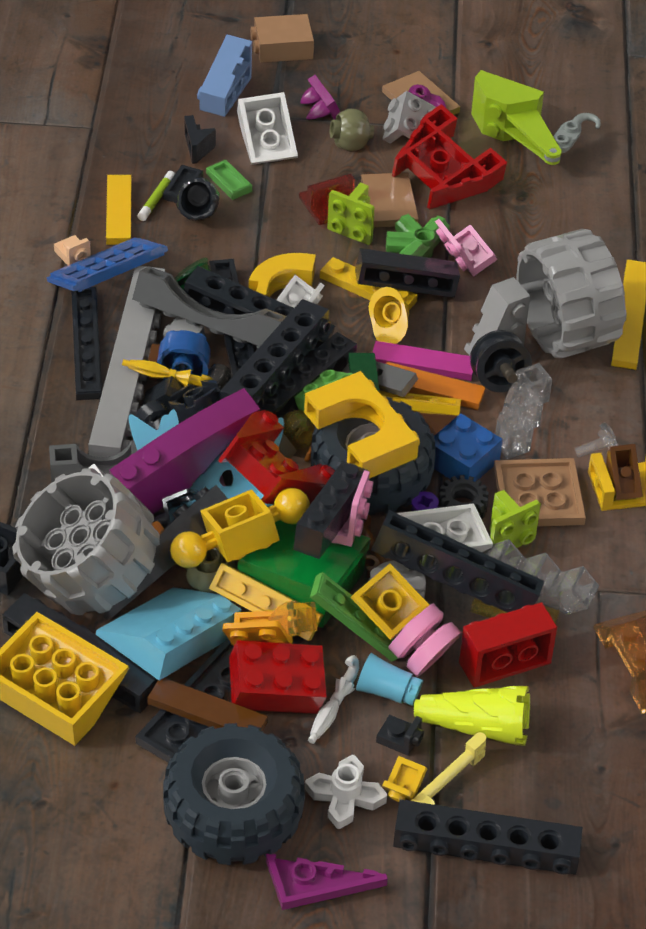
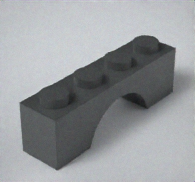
[49,440,137,483]

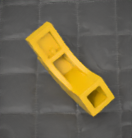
[249,253,316,297]

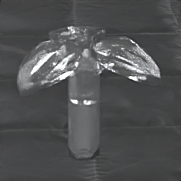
[574,422,619,458]

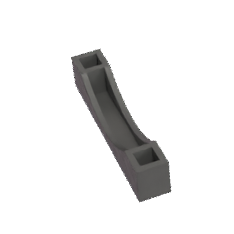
[132,266,287,348]

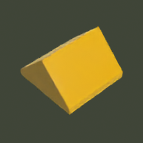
[350,563,429,640]

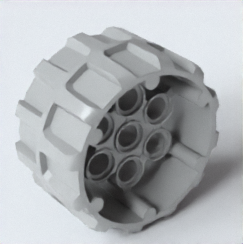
[516,229,627,359]
[12,468,160,615]

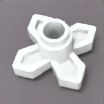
[305,755,387,829]

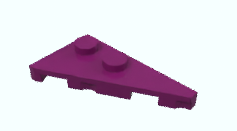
[266,854,388,910]

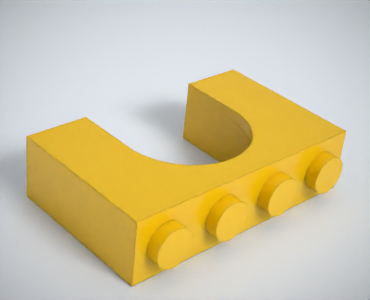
[304,371,420,479]

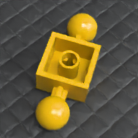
[170,488,310,568]

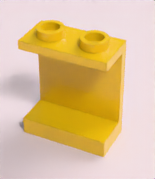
[588,453,646,511]

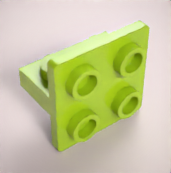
[327,182,375,245]
[488,490,541,558]

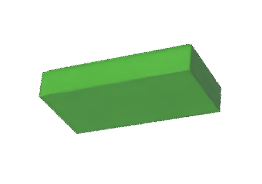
[206,160,252,200]

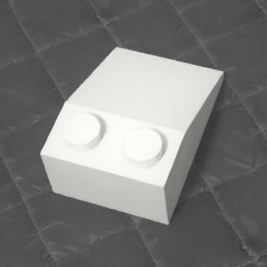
[237,92,298,165]
[397,504,493,557]

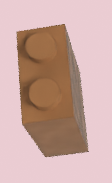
[250,14,314,63]

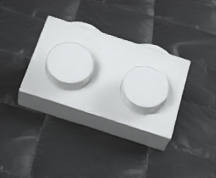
[276,275,325,308]

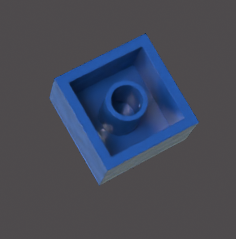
[434,413,503,482]

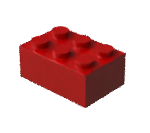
[459,602,557,688]
[229,640,327,714]

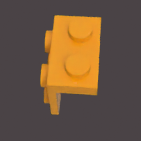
[222,610,293,646]

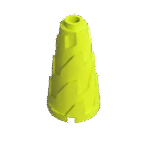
[414,686,530,746]

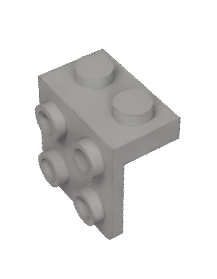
[383,91,436,144]

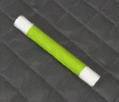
[137,171,175,221]

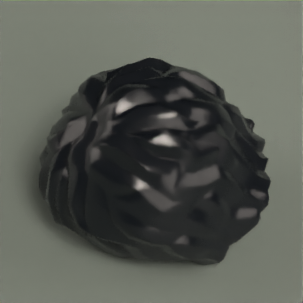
[176,177,220,221]

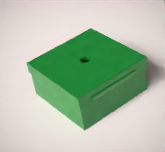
[237,520,371,628]

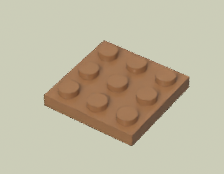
[494,458,586,526]

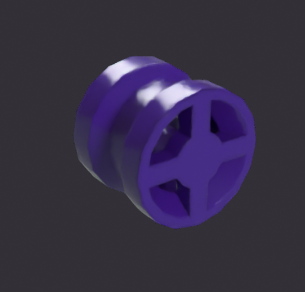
[411,491,439,511]

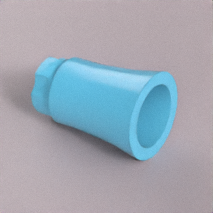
[356,653,423,706]

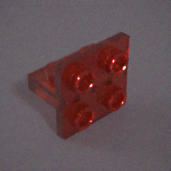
[299,174,355,225]

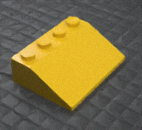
[0,612,129,746]

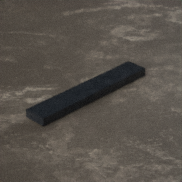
[71,287,102,400]

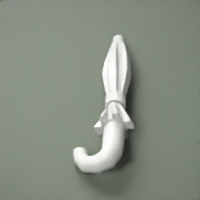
[308,655,359,744]

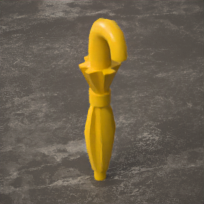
[122,359,213,386]

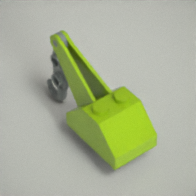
[471,70,601,165]

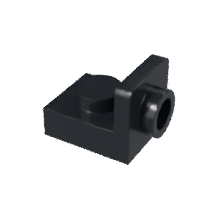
[376,714,424,756]

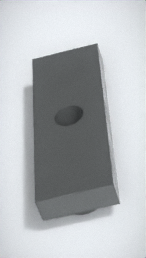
[342,361,418,397]

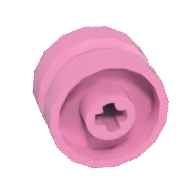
[389,603,462,677]

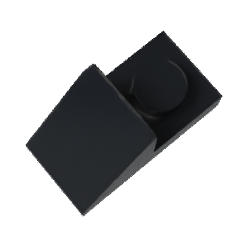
[184,115,216,164]

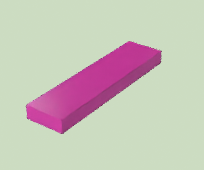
[372,341,473,381]

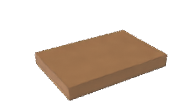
[382,71,460,115]
[361,172,418,228]

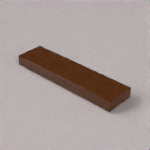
[148,678,268,731]

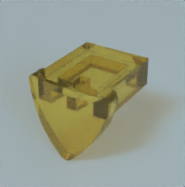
[268,600,317,636]

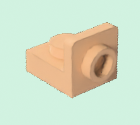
[54,235,91,265]

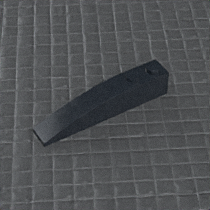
[103,485,228,620]

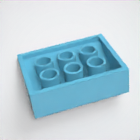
[96,587,241,681]

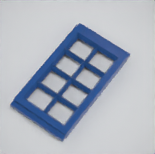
[46,237,168,292]

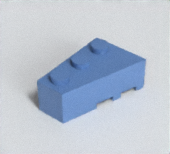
[197,35,252,117]

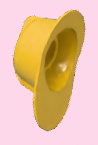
[368,287,409,344]

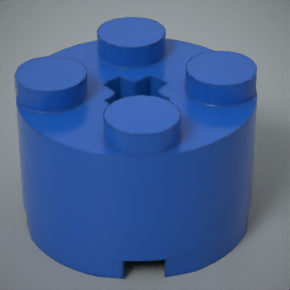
[157,330,211,388]

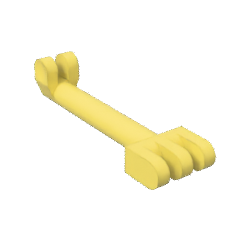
[411,732,486,805]

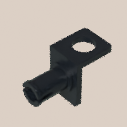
[153,488,199,528]

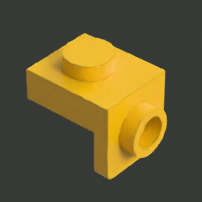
[382,756,427,802]

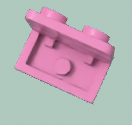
[435,219,497,277]
[331,470,373,547]

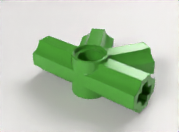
[386,214,450,258]

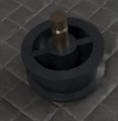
[470,330,532,393]

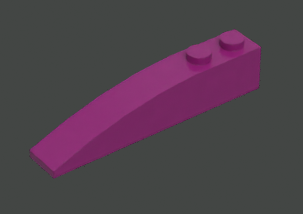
[109,388,260,515]

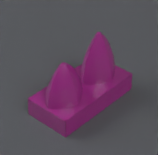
[300,75,340,120]

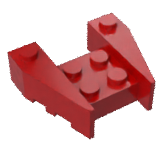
[392,104,507,210]
[218,410,335,505]

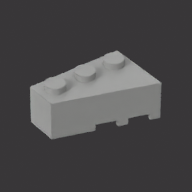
[464,277,530,356]

